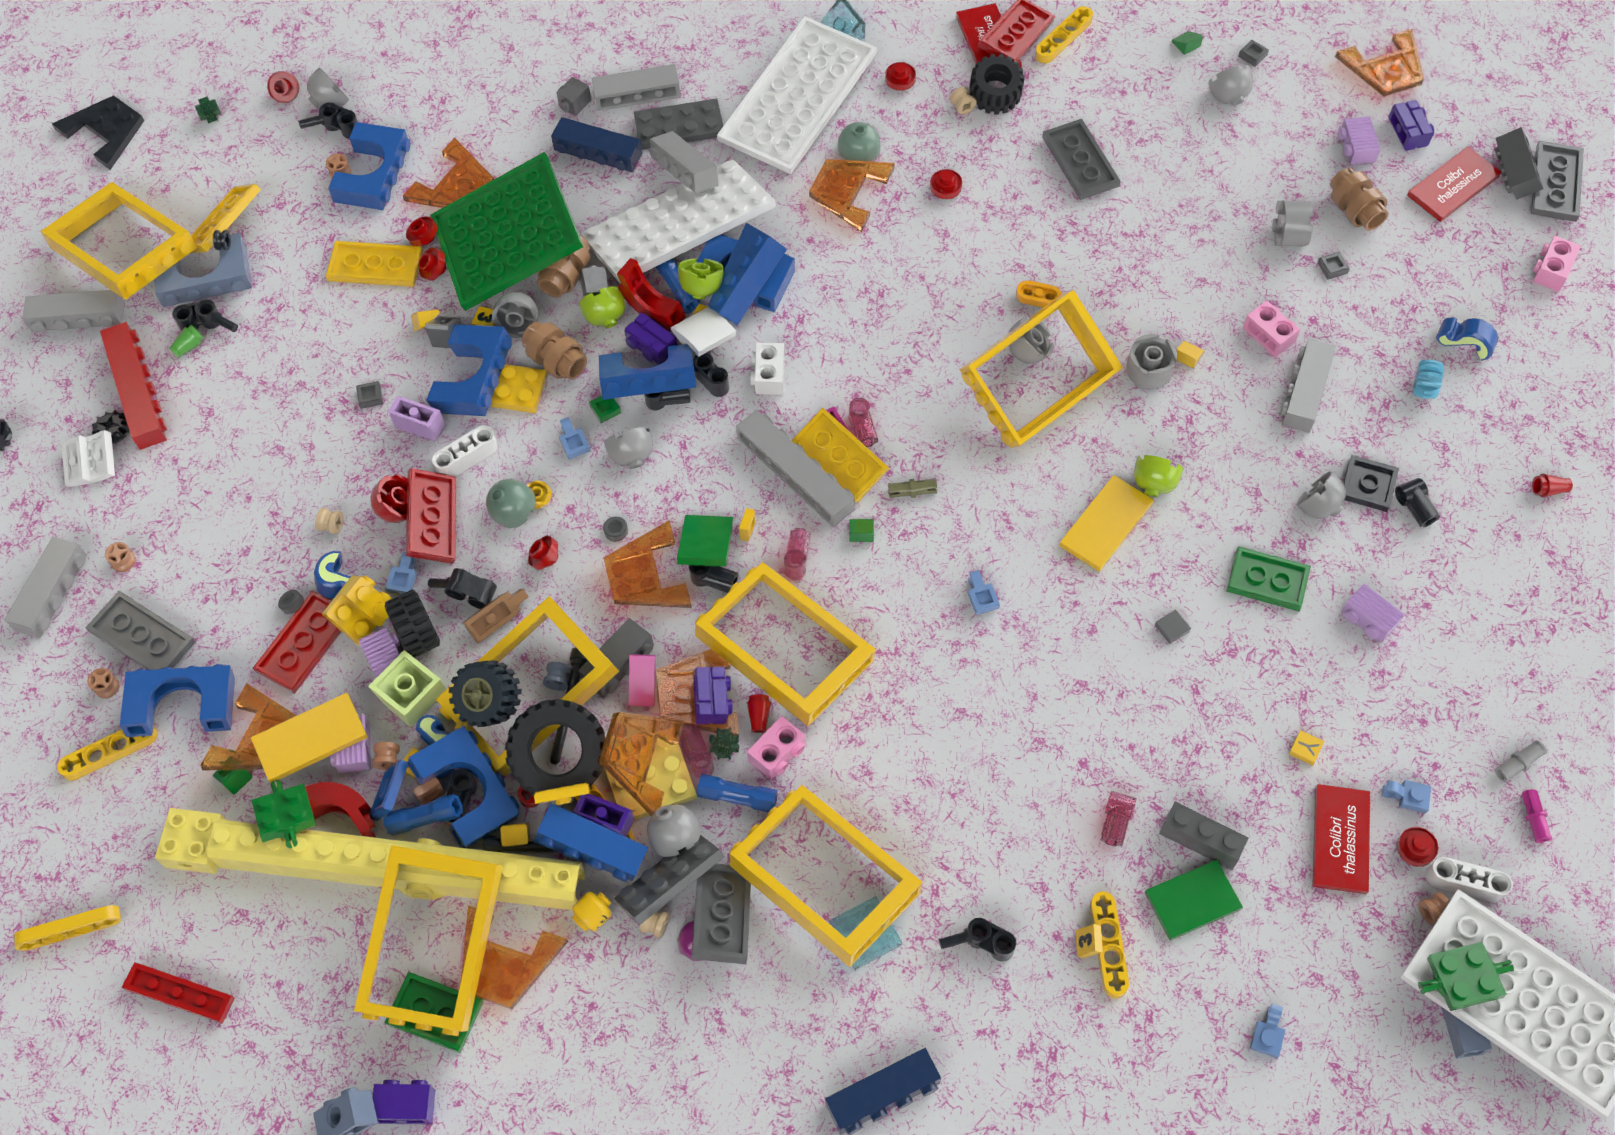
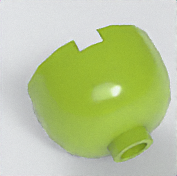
[678,258,724,299]
[578,286,625,329]
[1133,455,1184,497]

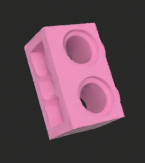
[1532,236,1581,292]
[1243,301,1300,357]
[747,715,805,780]

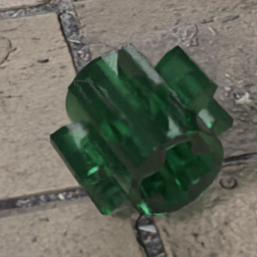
[195,96,221,124]
[709,727,740,760]

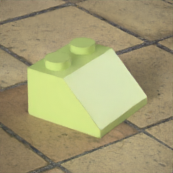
[368,650,446,727]

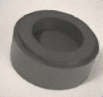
[603,516,628,542]
[278,590,304,614]

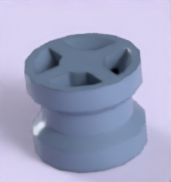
[543,662,572,691]

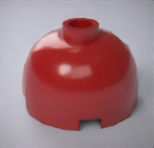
[370,474,407,523]

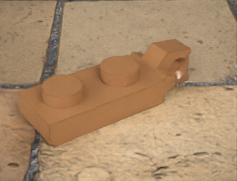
[462,589,529,643]

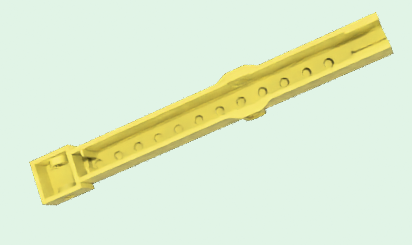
[155,808,586,910]

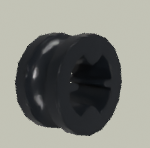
[213,230,231,250]

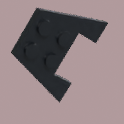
[52,95,144,170]

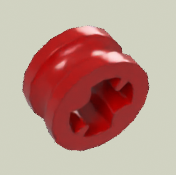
[517,787,540,808]

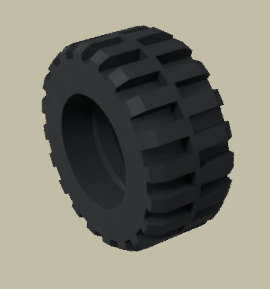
[505,699,608,798]

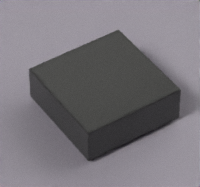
[1238,40,1269,67]
[1317,252,1350,280]
[356,381,383,409]
[1155,610,1191,644]

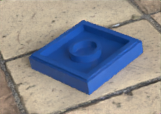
[369,759,409,821]

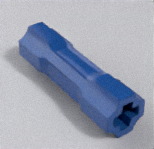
[656,258,700,313]
[696,774,778,812]
[383,794,463,836]

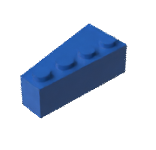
[708,223,787,325]
[534,803,648,882]

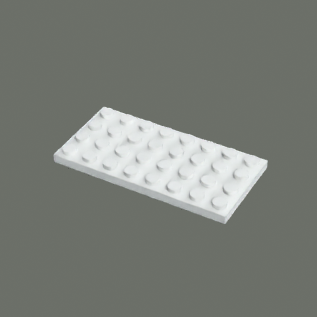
[717,16,877,174]
[581,159,776,284]
[1400,889,1615,1119]

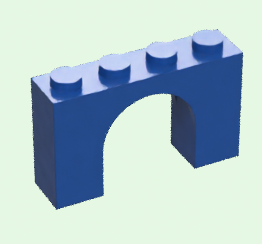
[328,122,411,210]
[696,234,795,312]
[426,324,512,416]
[599,344,696,400]
[120,664,235,737]
[408,726,520,849]

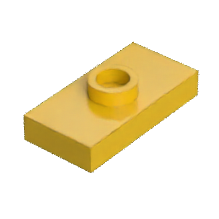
[534,782,590,805]

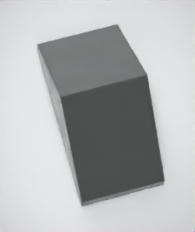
[426,316,461,348]

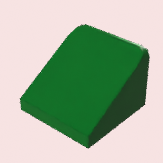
[1171,31,1203,55]
[849,519,874,542]
[212,757,252,794]

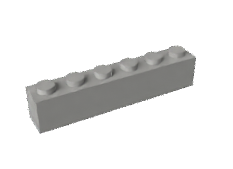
[736,409,854,528]

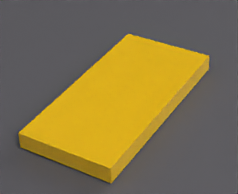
[191,184,261,253]
[325,241,423,287]
[791,407,890,503]
[1059,475,1154,572]
[251,692,368,783]

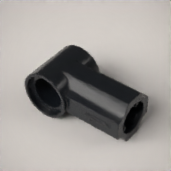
[644,388,691,411]
[1395,478,1441,528]
[689,565,739,593]
[446,769,477,823]

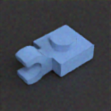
[559,417,590,460]
[385,552,417,594]
[968,570,1000,615]
[1382,780,1431,813]
[1250,1004,1285,1058]

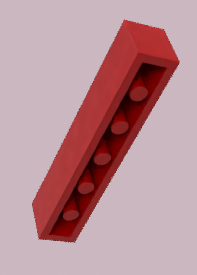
[100,322,168,450]

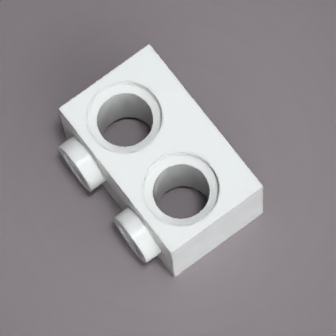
[751,343,785,395]

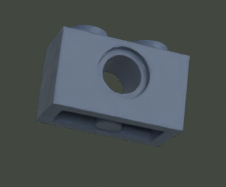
[313,1087,378,1135]

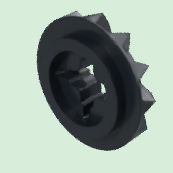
[92,410,129,444]

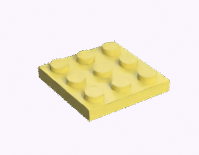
[604,727,697,820]

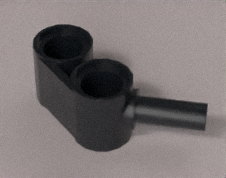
[298,102,358,139]
[172,299,238,332]
[693,350,729,397]
[428,568,497,609]
[938,917,1016,962]

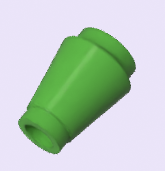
[169,325,204,358]

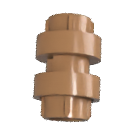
[1330,168,1389,231]
[537,235,590,298]
[522,322,587,380]

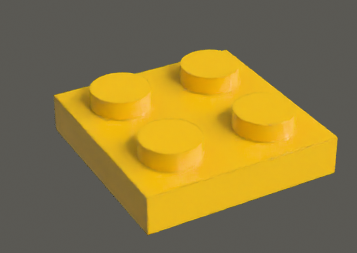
[491,364,547,414]

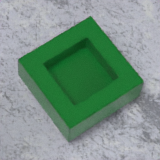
[589,395,621,423]

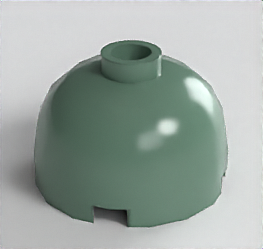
[838,122,881,166]
[486,479,535,528]

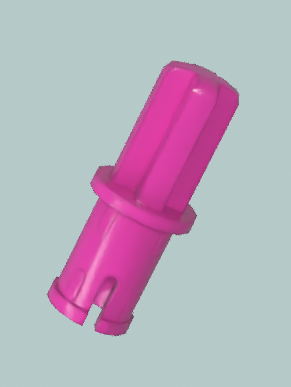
[1521,789,1552,843]

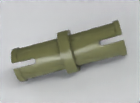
[888,478,937,499]

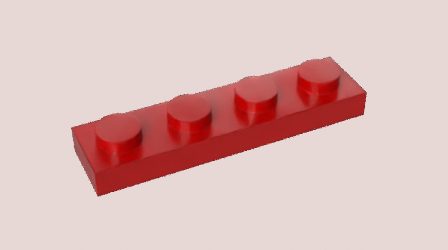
[121,962,235,1024]

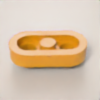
[1016,280,1062,308]

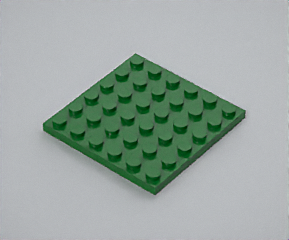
[430,152,584,311]

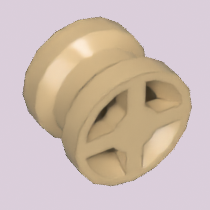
[950,87,976,115]
[315,507,344,535]
[640,911,670,939]

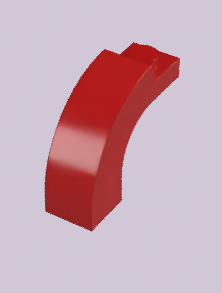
[617,258,686,333]
[305,782,376,838]

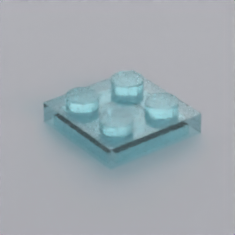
[829,896,902,970]

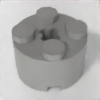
[1272,200,1313,247]
[1126,334,1177,389]

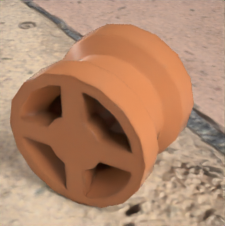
[326,153,351,179]
[105,542,136,572]
[87,668,120,699]
[372,742,400,770]
[1418,892,1449,926]

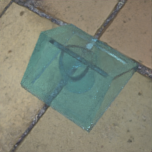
[820,0,866,42]

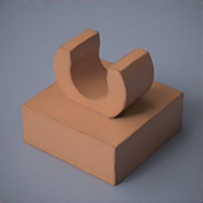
[412,777,445,805]

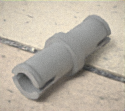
[1495,740,1547,782]

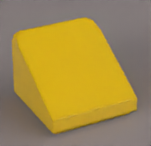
[411,309,440,331]
[1176,341,1205,369]
[500,823,530,847]

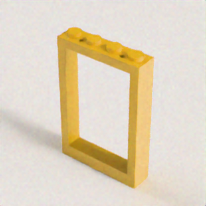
[40,182,197,300]
[959,289,1123,448]
[695,562,876,726]
[435,596,619,776]
[730,785,922,967]
[354,845,503,1036]

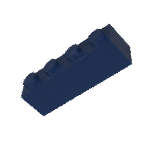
[551,117,643,173]
[825,1047,941,1135]

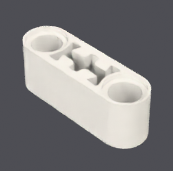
[432,425,498,476]
[1425,857,1513,903]

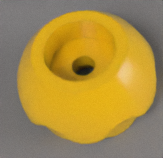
[527,480,552,509]

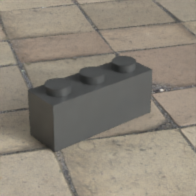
[1494,127,1544,200]
[578,618,654,698]
[1159,801,1249,870]

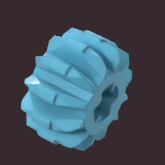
[1413,359,1444,399]

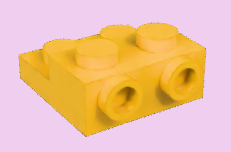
[322,575,392,645]

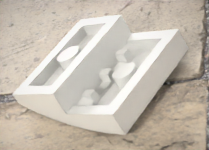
[671,307,736,357]
[61,430,115,487]

